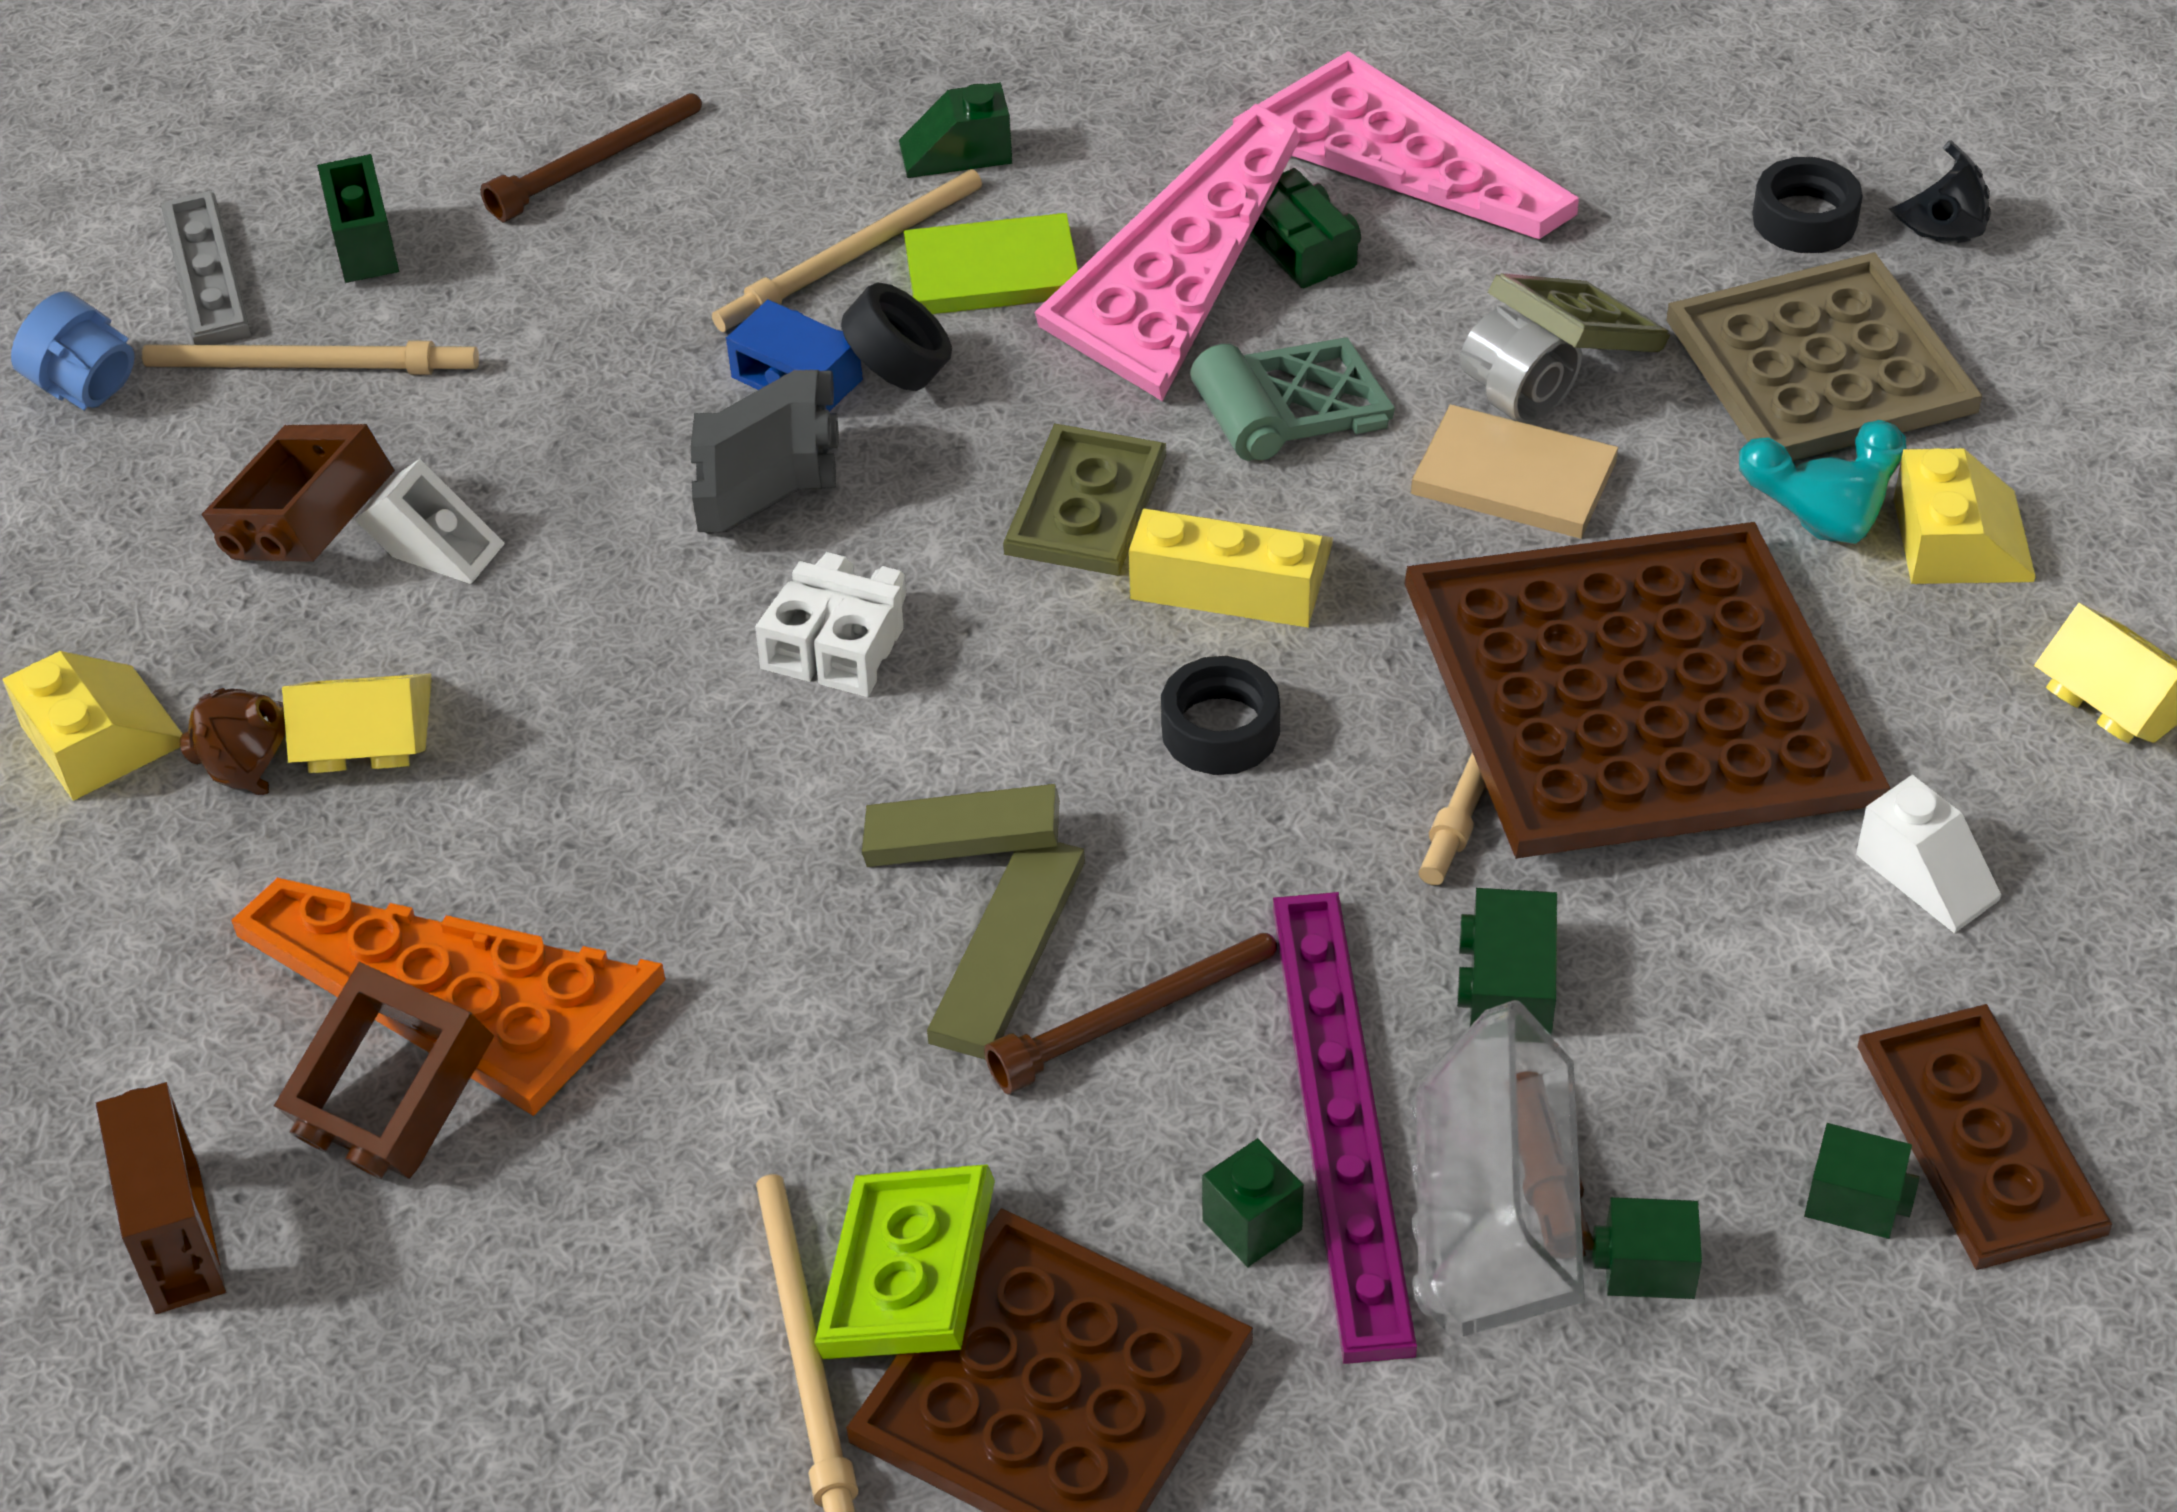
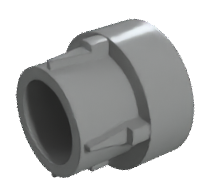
[1460,305,1582,425]

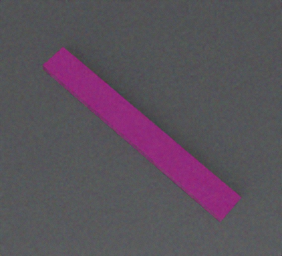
[1273,892,1417,1364]

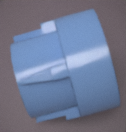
[11,291,135,411]

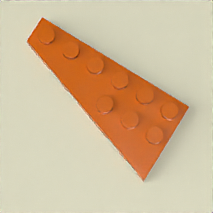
[231,877,666,1116]

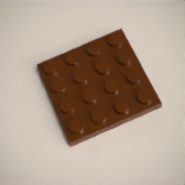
[846,1208,1253,1512]

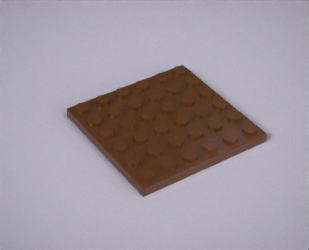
[1404,522,1891,859]

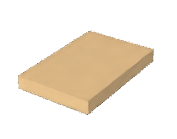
[1411,404,1618,539]

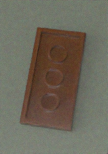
[1857,1004,2112,1270]

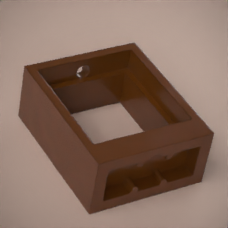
[201,424,395,562]
[274,962,494,1179]
[95,1082,227,1314]

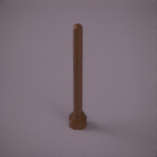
[480,93,702,223]
[984,933,1277,1095]

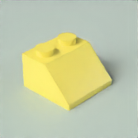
[1893,448,2035,584]
[2034,603,2177,744]
[2,651,182,801]
[282,673,432,773]

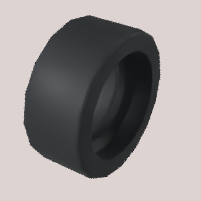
[1752,157,1863,253]
[841,282,952,391]
[1161,656,1280,775]

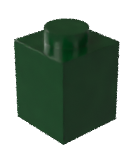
[1804,1123,1920,1239]
[1202,1138,1304,1268]
[1592,1197,1702,1299]

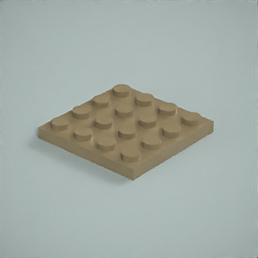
[1666,252,1982,461]

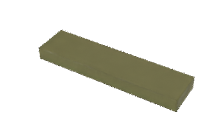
[927,842,1085,1060]

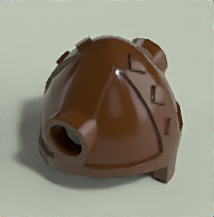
[179,688,286,795]

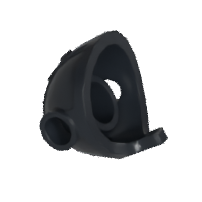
[1889,140,1991,243]

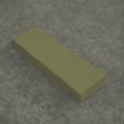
[862,784,1060,867]

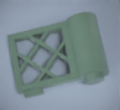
[1190,337,1395,461]

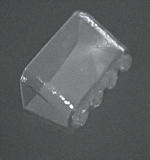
[1411,1000,1585,1337]

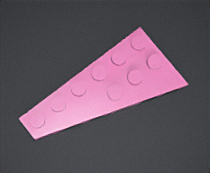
[1233,51,1579,239]
[1035,103,1299,402]

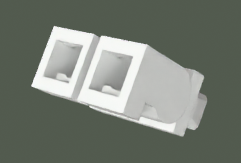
[755,552,906,697]

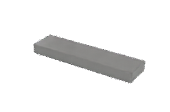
[160,191,252,345]

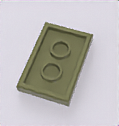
[1487,273,1670,352]
[1003,423,1167,576]

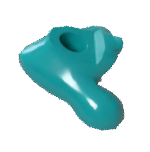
[1739,420,1907,544]

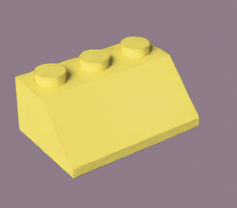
[1129,509,1333,628]

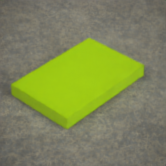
[904,213,1078,314]
[814,1164,995,1359]

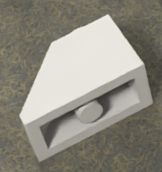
[354,459,505,584]
[1856,775,2001,933]

